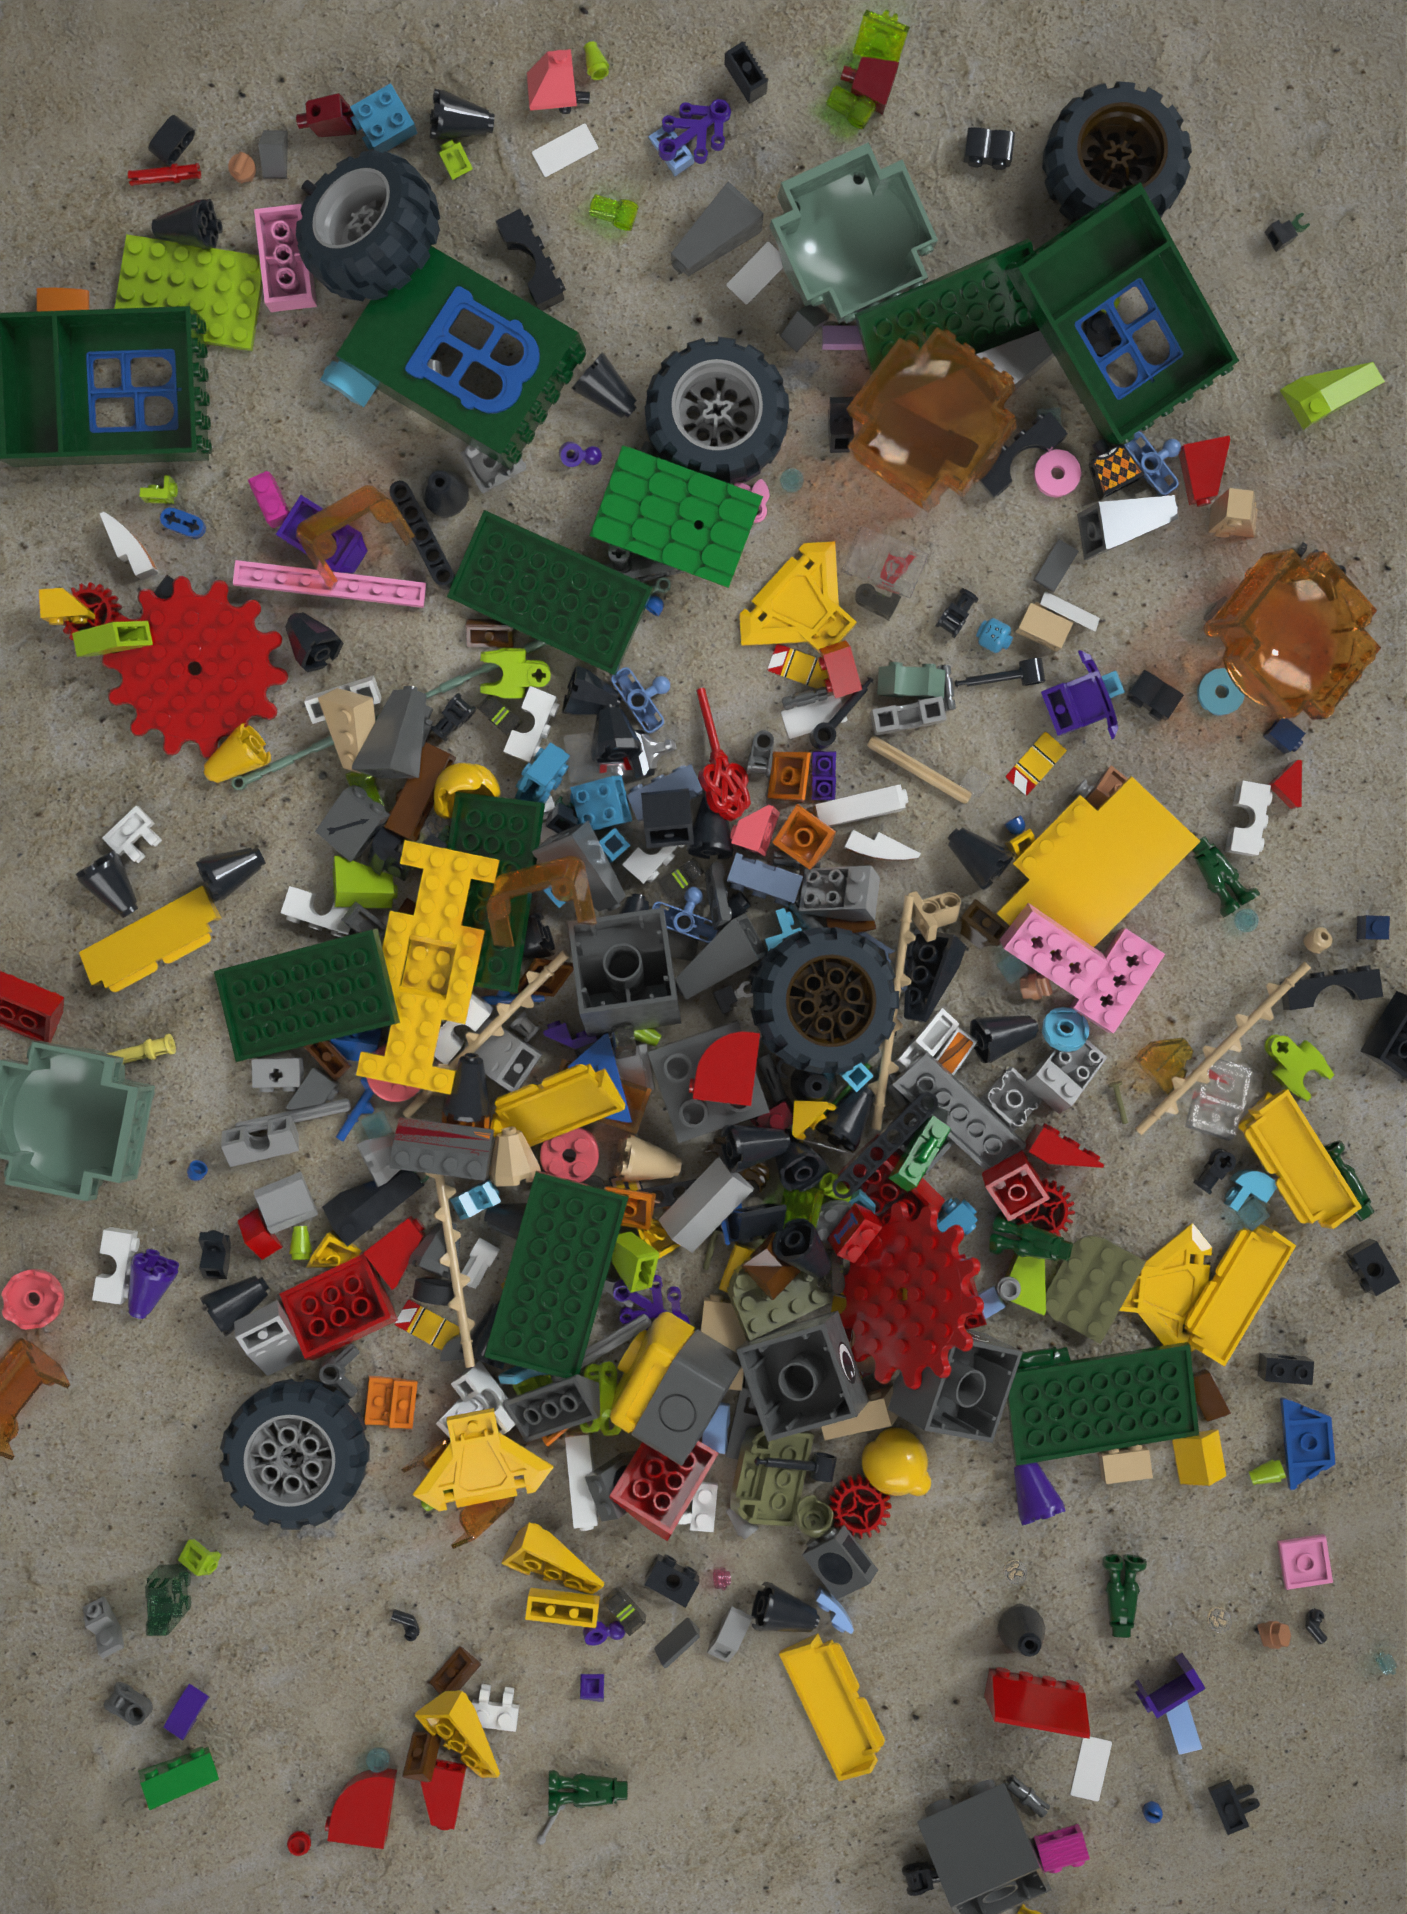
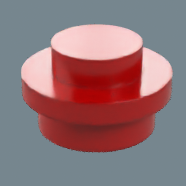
[287,1831,311,1856]

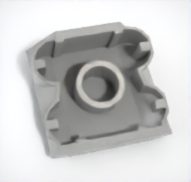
[460,445,526,493]
[612,1044,654,1095]
[979,1067,1043,1131]
[254,1172,318,1234]

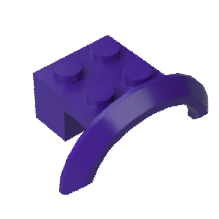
[1041,650,1119,739]

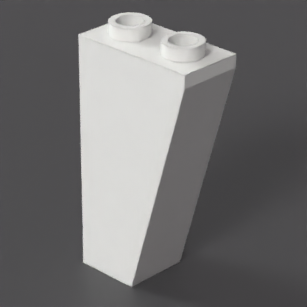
[814,784,908,827]
[565,1430,599,1531]

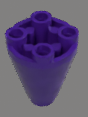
[128,1249,179,1319]
[1014,1462,1066,1526]

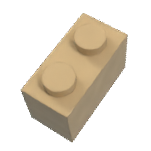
[1015,602,1073,652]
[1098,1445,1153,1484]

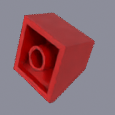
[982,1150,1050,1221]

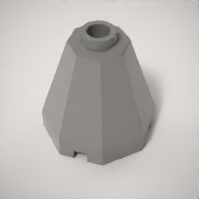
[357,1135,400,1187]

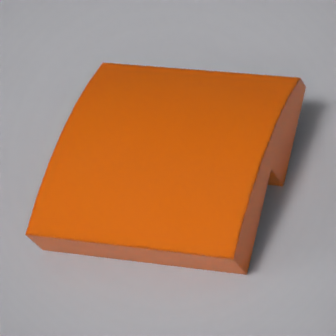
[37,287,89,311]
[363,1376,418,1429]

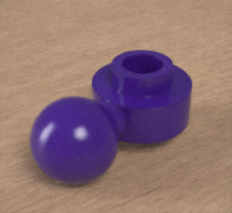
[559,442,602,467]
[583,1620,626,1646]

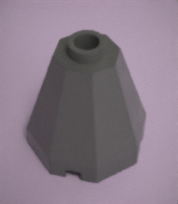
[408,1223,461,1279]

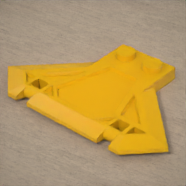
[739,541,857,653]
[1119,1223,1212,1352]
[412,1408,554,1511]

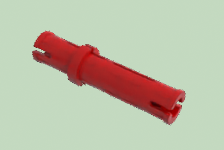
[128,163,202,186]

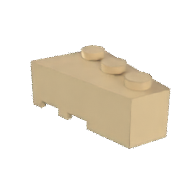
[1208,488,1258,538]
[318,688,375,773]
[821,1385,898,1440]

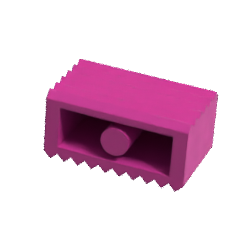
[248,471,290,528]
[1034,1824,1090,1873]

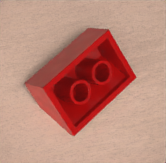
[0,971,64,1043]

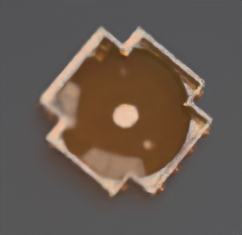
[847,328,1017,513]
[1203,548,1381,720]

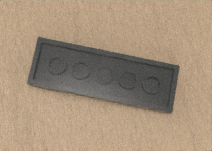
[892,1050,1027,1170]

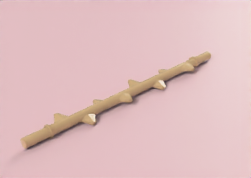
[868,895,916,1130]
[402,950,570,1118]
[1135,962,1311,1135]
[425,1173,475,1368]

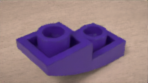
[812,751,836,800]
[163,1683,210,1740]

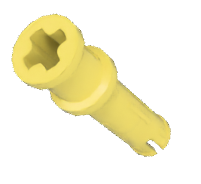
[106,1034,176,1064]

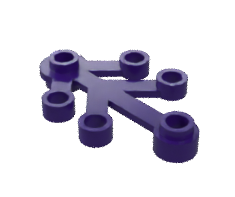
[658,99,731,164]
[613,1275,690,1331]

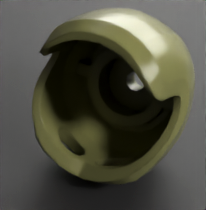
[794,1495,833,1538]

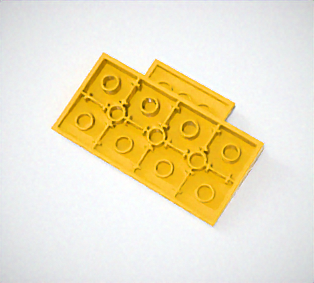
[997,776,1200,966]

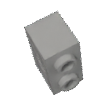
[252,1057,304,1092]

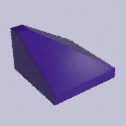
[580,1674,604,1702]

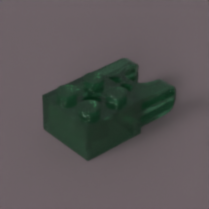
[145,1564,191,1636]

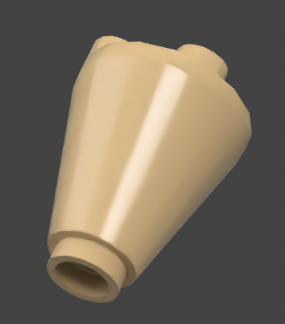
[613,1134,682,1182]

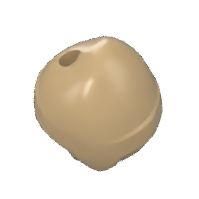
[1303,927,1332,954]

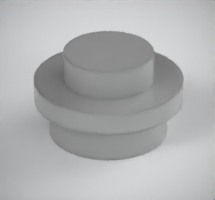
[997,1277,1021,1301]

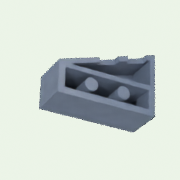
[627,764,703,822]
[727,853,803,907]

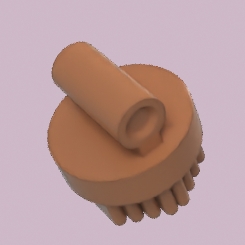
[228,152,256,184]
[1020,973,1053,1000]
[1257,1621,1291,1649]

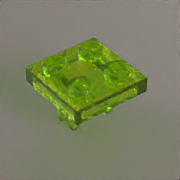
[853,9,910,62]
[781,1187,826,1228]

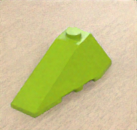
[1280,362,1385,430]

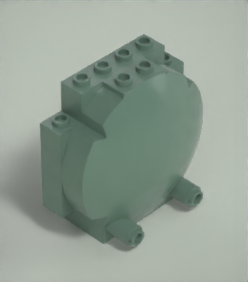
[769,142,938,323]
[0,1041,155,1201]

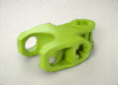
[480,648,551,698]
[1264,1034,1334,1102]
[580,1361,621,1436]

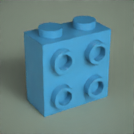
[350,83,418,153]
[515,742,570,803]
[570,775,632,831]
[937,1197,978,1235]

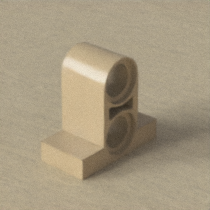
[908,891,961,942]

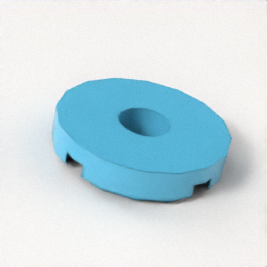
[1197,668,1246,716]
[1042,1007,1089,1052]

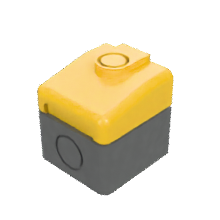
[610,1312,742,1466]

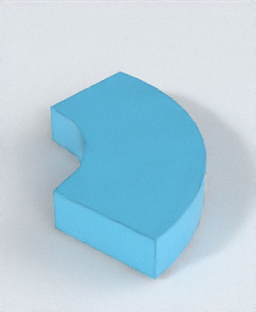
[498,1366,548,1385]

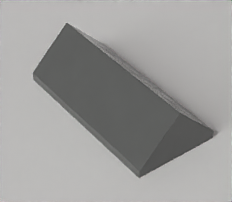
[503,1375,600,1442]

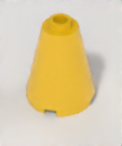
[203,723,271,783]

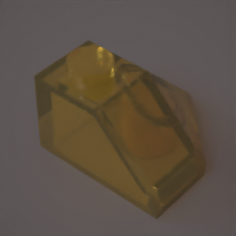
[1134,1037,1194,1095]

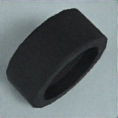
[412,1278,454,1306]

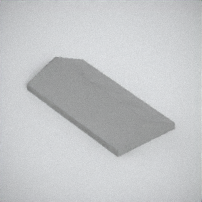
[659,1156,754,1253]

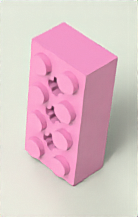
[254,204,317,312]
[1000,903,1108,999]
[1069,928,1165,1033]

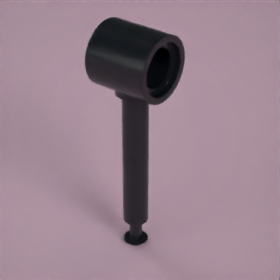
[955,658,1045,688]
[810,677,874,750]
[754,1452,837,1482]

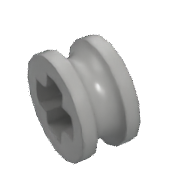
[1071,779,1094,798]

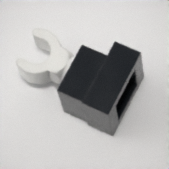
[712,981,753,1014]

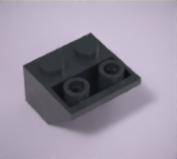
[641,788,694,848]

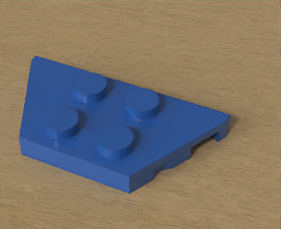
[568,1033,632,1123]
[1280,1397,1336,1490]

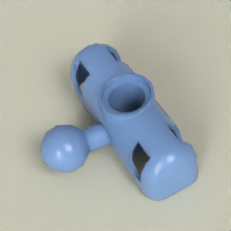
[1122,431,1181,497]
[611,667,670,734]
[652,887,718,943]

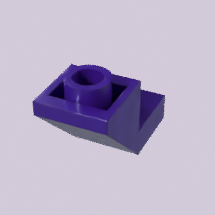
[543,1020,598,1049]

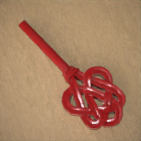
[696,688,751,821]

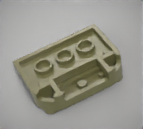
[1046,1235,1146,1344]
[727,1266,831,1341]
[730,1425,814,1526]

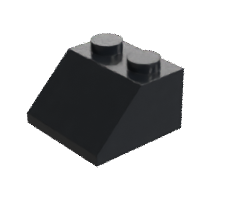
[728,1202,787,1243]

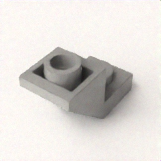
[83,1596,124,1659]
[707,1607,753,1663]

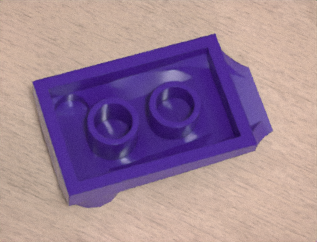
[276,495,368,574]

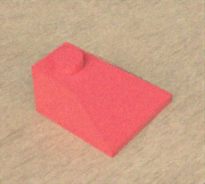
[527,49,577,111]
[730,805,780,857]

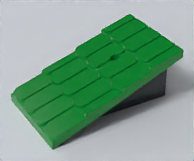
[589,445,763,588]

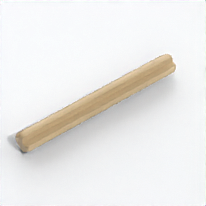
[867,736,972,804]

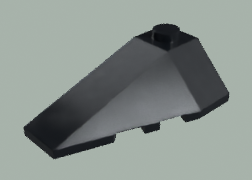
[904,929,967,1023]
[322,1170,425,1247]

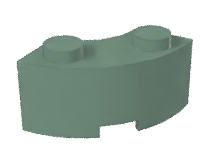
[877,662,945,699]

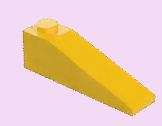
[501,1522,604,1595]
[415,1690,500,1778]

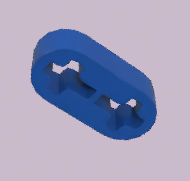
[160,507,206,539]

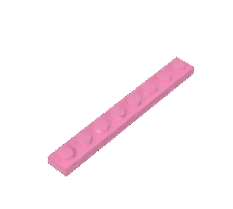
[233,560,426,608]

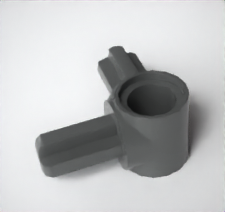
[319,1343,360,1399]

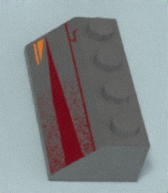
[390,1117,494,1181]

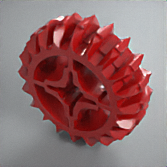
[62,582,123,641]
[1014,1178,1075,1236]
[828,1474,892,1539]

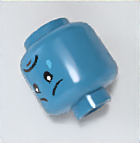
[976,618,1013,653]

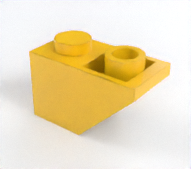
[39,588,95,625]

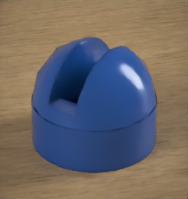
[646,596,664,616]
[1004,815,1026,835]
[187,1160,208,1181]
[1142,1801,1163,1824]

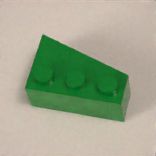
[138,1747,219,1811]

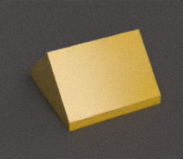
[1172,1429,1227,1486]

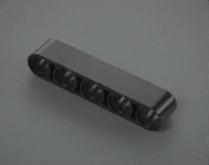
[389,480,455,590]

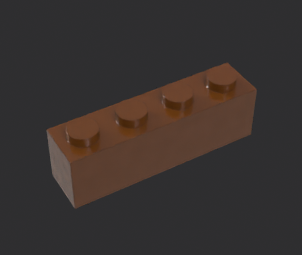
[385,742,456,842]

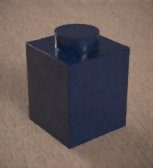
[1263,716,1306,754]
[1356,915,1390,940]

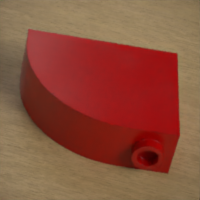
[689,1031,760,1106]
[325,1768,397,1849]

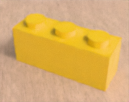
[525,1587,600,1628]

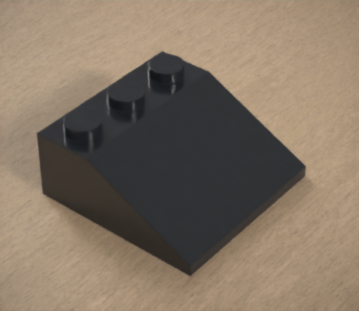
[1360,991,1407,1081]

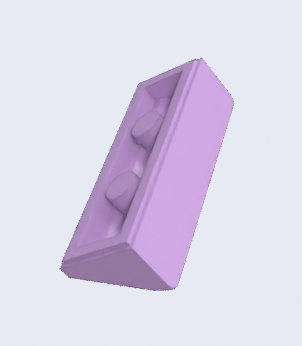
[822,326,864,350]

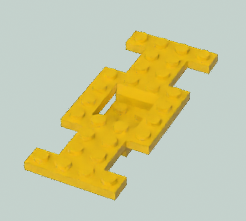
[356,840,500,1095]

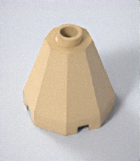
[489,1127,541,1186]

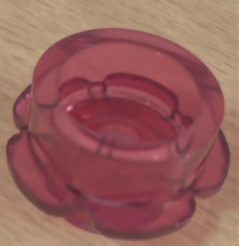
[713,1567,731,1591]

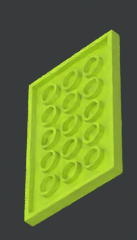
[114,234,263,351]

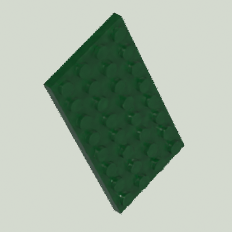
[854,239,1040,404]
[447,510,654,676]
[447,792,545,993]
[214,929,400,1062]
[484,1171,629,1379]
[1007,1342,1199,1466]

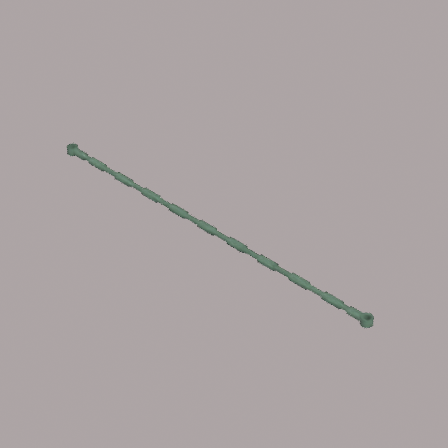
[231,577,671,791]

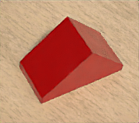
[1268,760,1302,809]
[237,1208,283,1260]

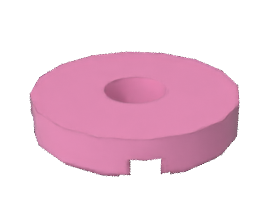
[1033,449,1081,498]

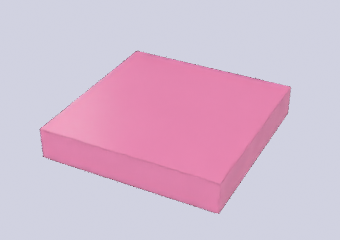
[1277,1534,1333,1590]

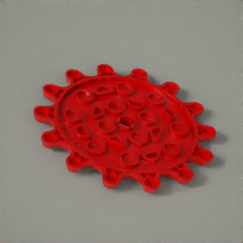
[101,576,288,759]
[833,1201,984,1390]

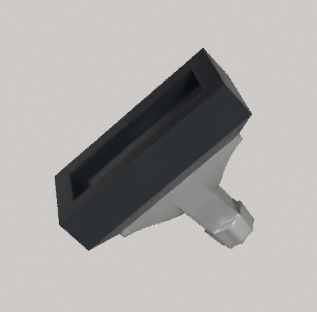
[631,730,677,778]

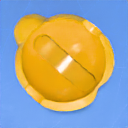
[434,762,501,819]
[862,1427,931,1496]

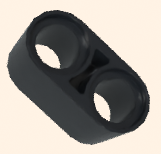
[148,115,195,166]

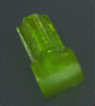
[826,85,876,130]
[589,194,639,231]
[345,771,385,807]

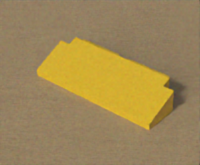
[79,885,222,992]
[490,1064,625,1147]
[1244,1089,1362,1229]
[1184,1223,1296,1367]
[779,1633,885,1781]

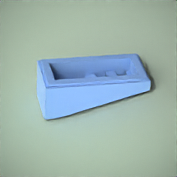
[648,123,694,176]

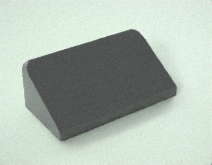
[654,1618,700,1668]

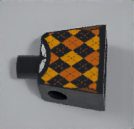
[1088,438,1144,500]

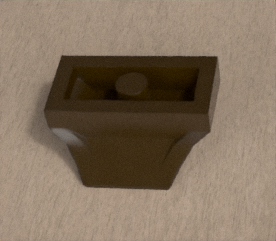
[960,899,1010,949]

